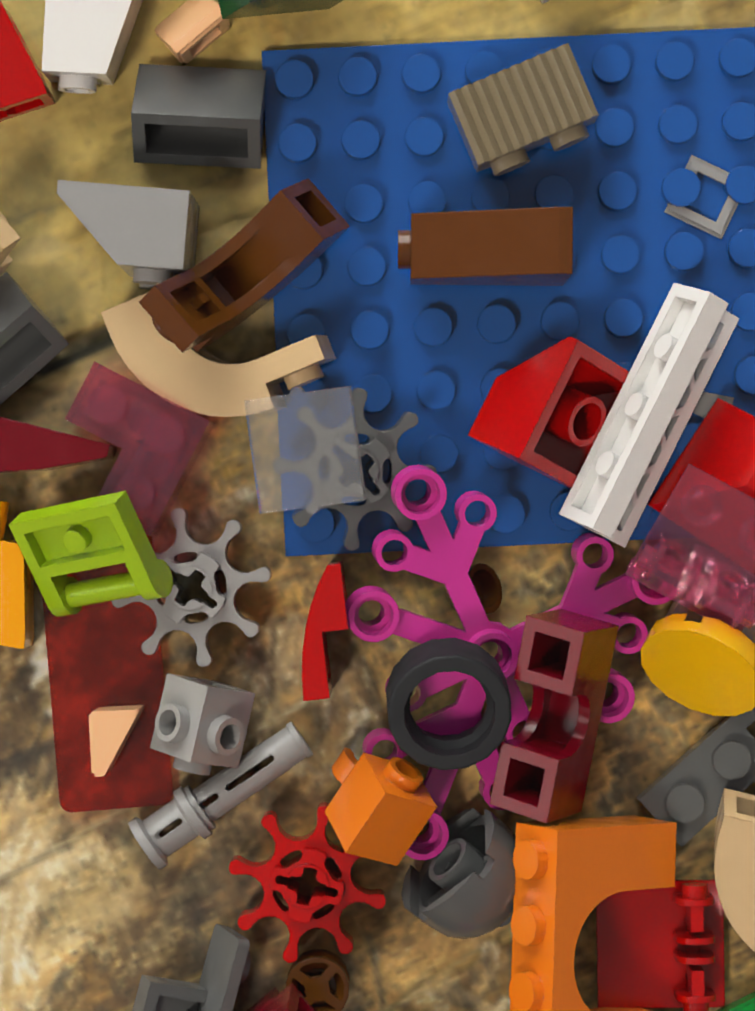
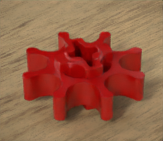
[229,802,386,963]

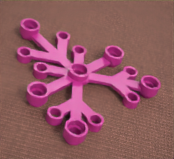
[346,465,682,860]

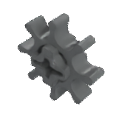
[273,387,437,551]

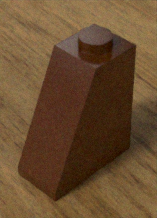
[398,207,573,286]

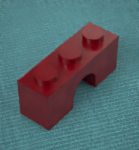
[490,609,619,824]

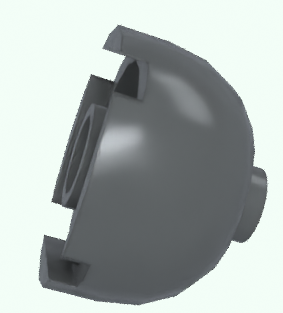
[401,808,515,939]

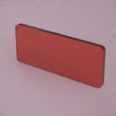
[42,528,174,813]

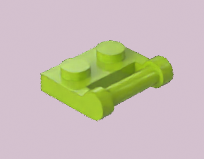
[9,490,173,617]

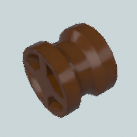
[286,949,350,1011]

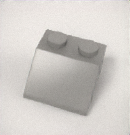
[57,180,200,290]

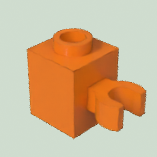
[324,747,437,866]

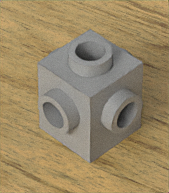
[150,673,255,775]

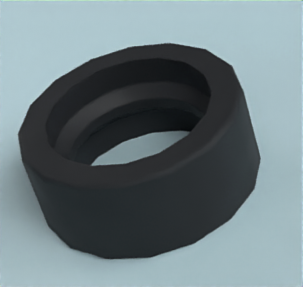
[386,638,512,770]

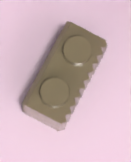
[447,43,599,176]

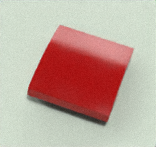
[302,561,349,701]

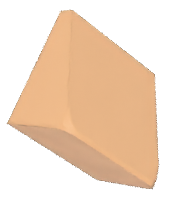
[155,0,230,65]
[89,705,145,777]

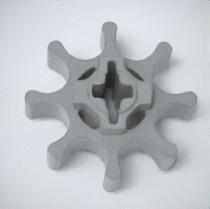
[112,508,272,667]

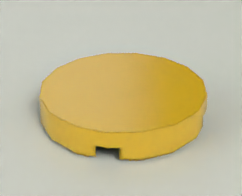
[640,614,755,716]

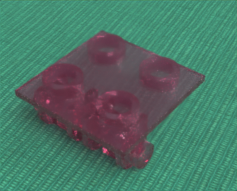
[625,464,755,631]

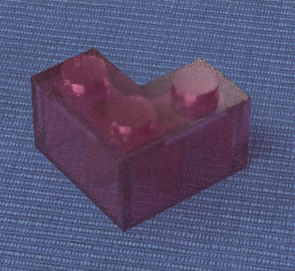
[65,361,215,536]

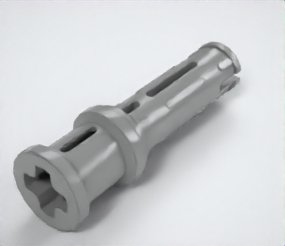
[128,721,313,870]

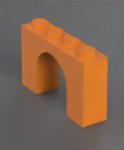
[509,815,677,1011]

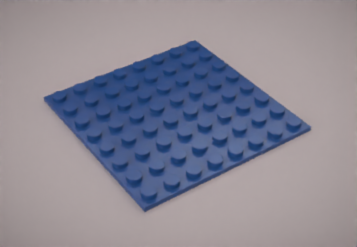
[262,27,755,556]

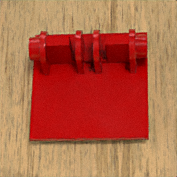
[596,879,725,1011]

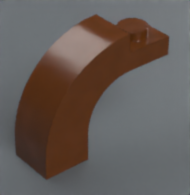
[139,178,350,353]

